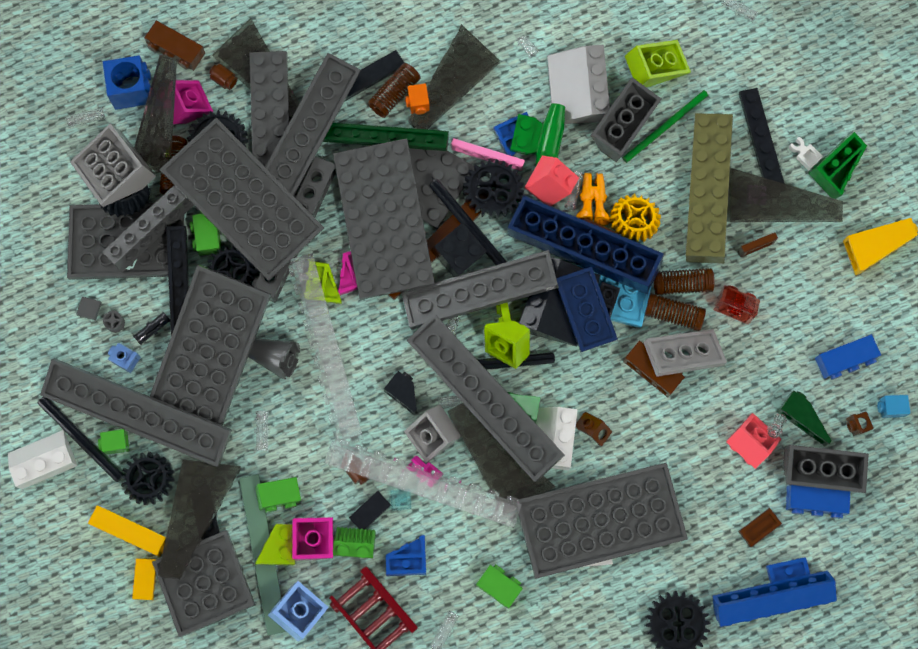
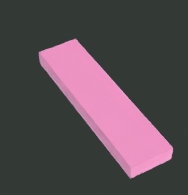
[451,138,525,171]

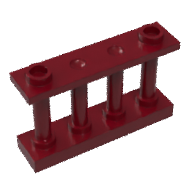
[329,566,418,649]

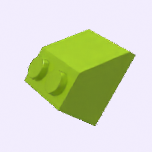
[484,321,530,369]

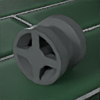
[103,311,125,333]

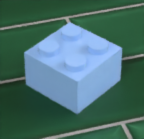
[268,581,329,641]

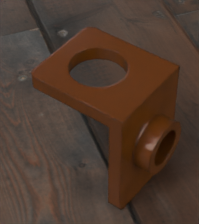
[575,412,612,446]
[846,412,874,437]

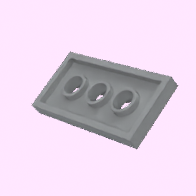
[643,329,727,377]

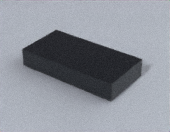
[349,491,391,530]

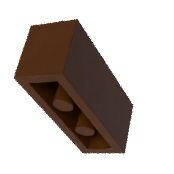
[144,20,206,71]
[623,340,685,398]

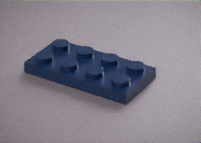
[556,266,618,353]

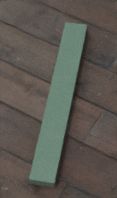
[239,474,286,636]

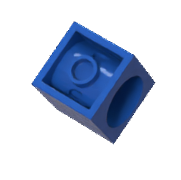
[102,55,154,110]

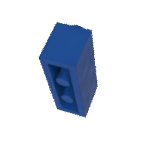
[815,334,881,380]
[786,485,850,519]

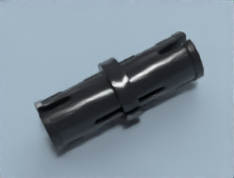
[133,312,170,345]

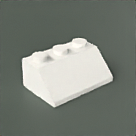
[536,407,577,471]
[8,430,78,489]

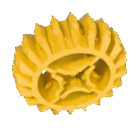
[610,193,661,243]

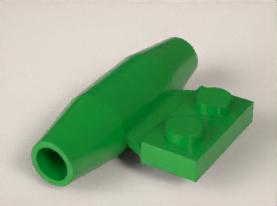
[510,103,565,166]

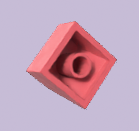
[524,155,579,206]
[726,413,782,469]

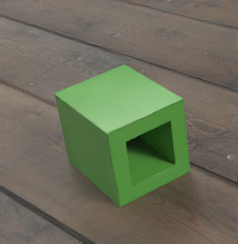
[98,429,130,455]

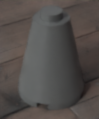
[248,338,300,379]

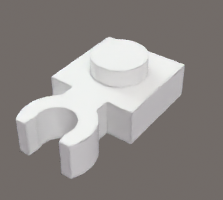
[789,137,824,171]

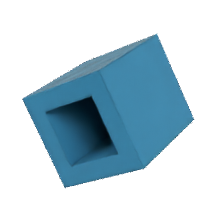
[877,395,910,418]

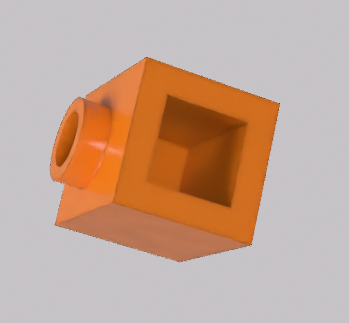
[405,83,429,115]

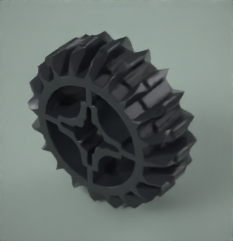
[99,185,150,217]
[207,245,258,286]
[121,452,175,506]

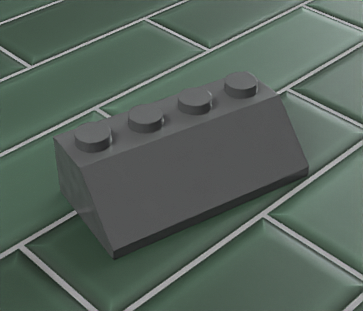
[590,77,662,162]
[783,445,869,493]

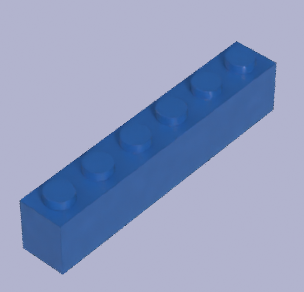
[712,570,837,627]

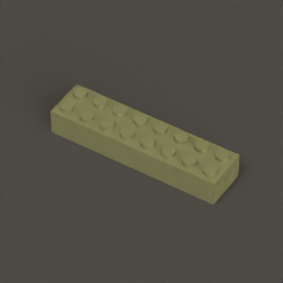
[686,113,733,264]

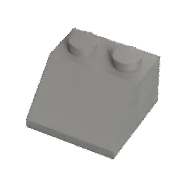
[404,405,462,463]

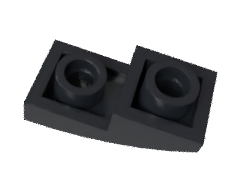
[600,282,620,318]

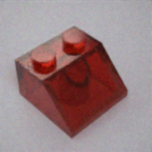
[713,285,760,325]

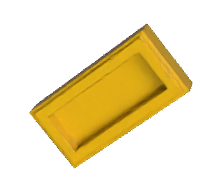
[132,559,156,600]

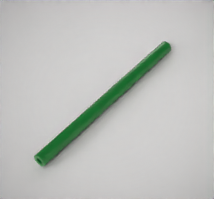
[622,90,708,163]

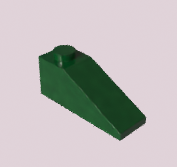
[777,391,832,447]

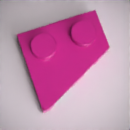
[338,251,358,296]

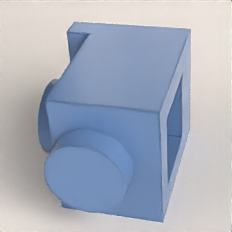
[108,343,141,374]

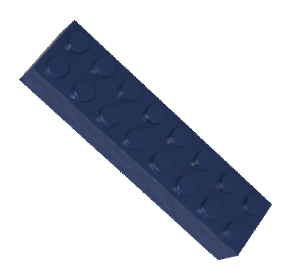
[507,196,664,294]

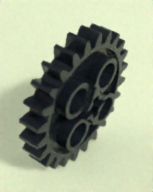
[187,110,248,148]
[463,159,524,219]
[644,591,711,649]

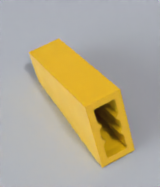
[843,218,918,275]
[87,505,170,557]

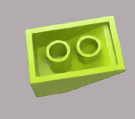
[624,40,691,87]

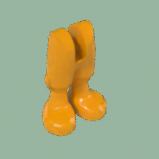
[575,172,610,226]

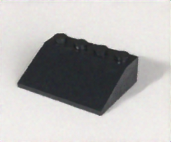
[519,257,601,347]

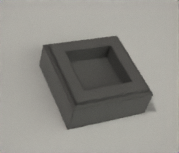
[76,297,102,321]

